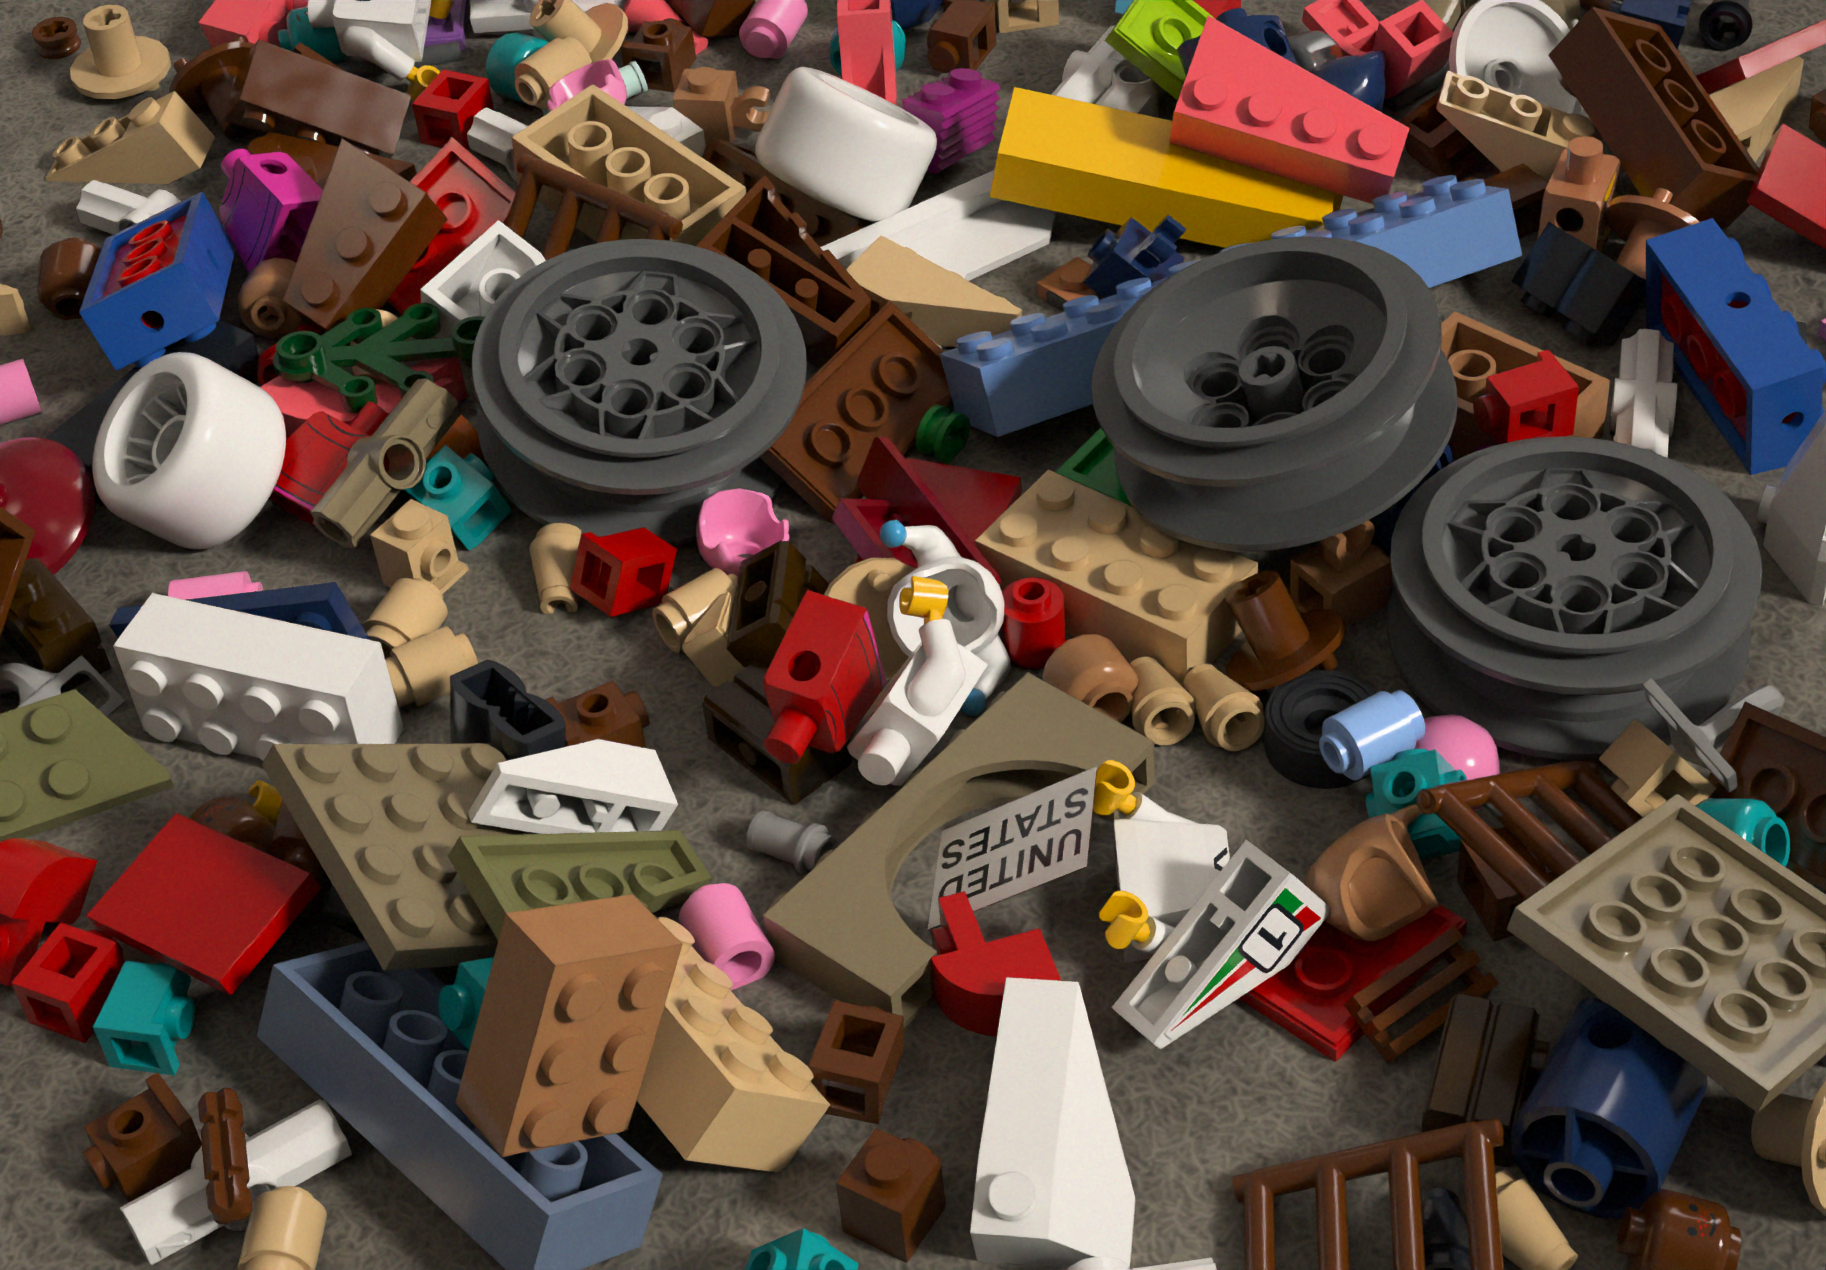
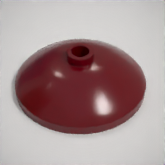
[0,437,95,575]

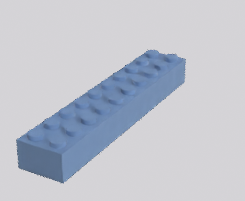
[940,175,1522,437]

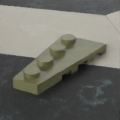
[448,830,712,941]

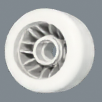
[755,67,937,223]
[92,352,286,549]

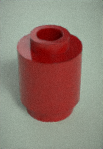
[1001,577,1065,669]

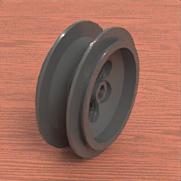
[1091,237,1458,551]
[472,239,807,546]
[1387,437,1762,761]

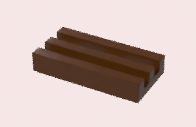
[1344,926,1499,1064]

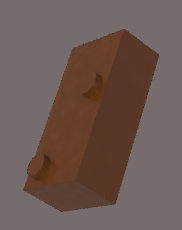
[1548,7,1759,230]

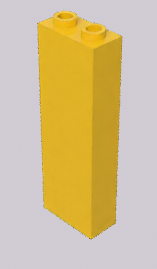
[989,87,1344,248]

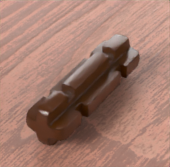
[198,1087,253,1225]

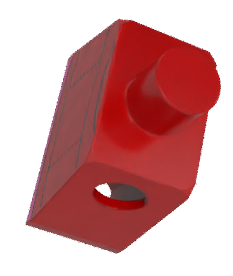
[269,401,390,530]
[763,590,887,764]

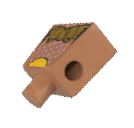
[1538,136,1621,253]

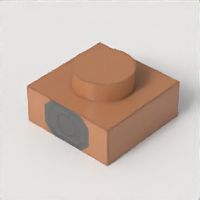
[1037,257,1104,312]

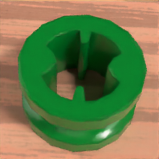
[916,404,970,464]

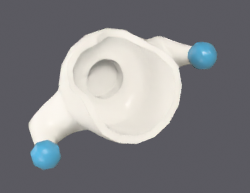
[880,520,1011,717]

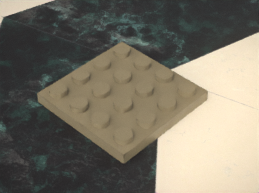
[262,743,537,971]
[1507,794,1826,1113]

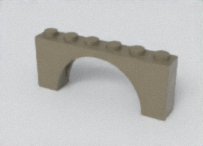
[763,673,1155,1028]

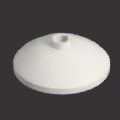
[1449,0,1583,115]

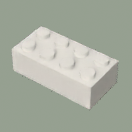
[113,593,404,761]

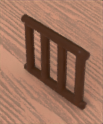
[505,154,683,260]
[1416,759,1643,900]
[1232,1118,1504,1270]

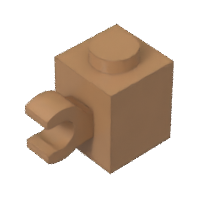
[673,67,770,146]
[1290,520,1392,627]

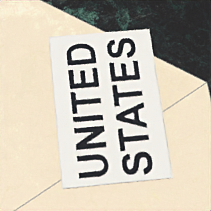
[928,766,1097,930]

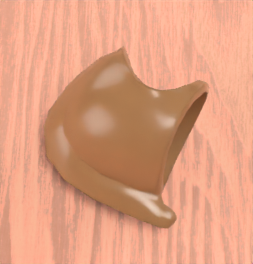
[1304,804,1439,942]

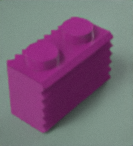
[902,68,1001,174]

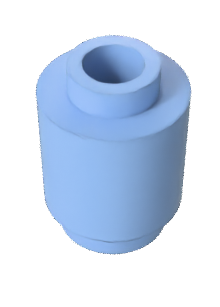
[1319,690,1425,780]

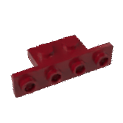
[832,437,1001,586]

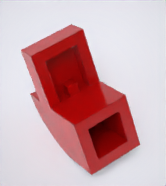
[0,838,98,986]
[930,891,1062,1036]

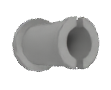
[746,810,837,876]

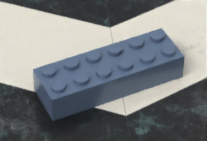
[257,941,663,1270]

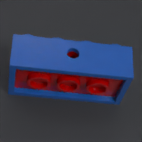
[79,192,236,371]
[1646,218,1826,475]

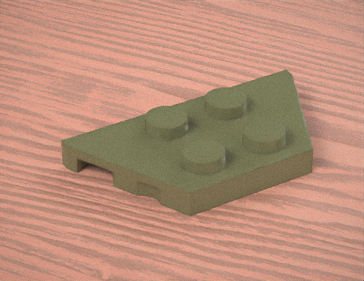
[0,689,174,842]

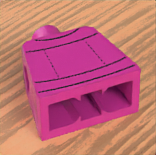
[219,149,323,273]

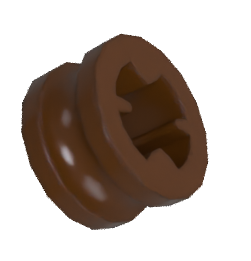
[32,17,81,59]

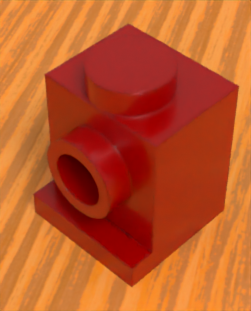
[412,69,494,150]
[1473,349,1579,445]
[570,527,677,617]
[11,922,125,1043]

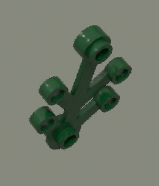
[273,303,485,413]

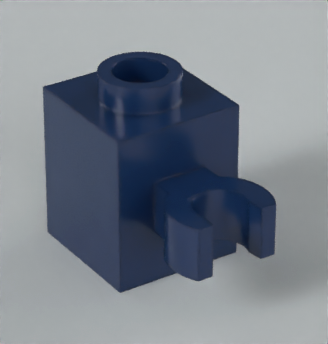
[1083,215,1186,298]

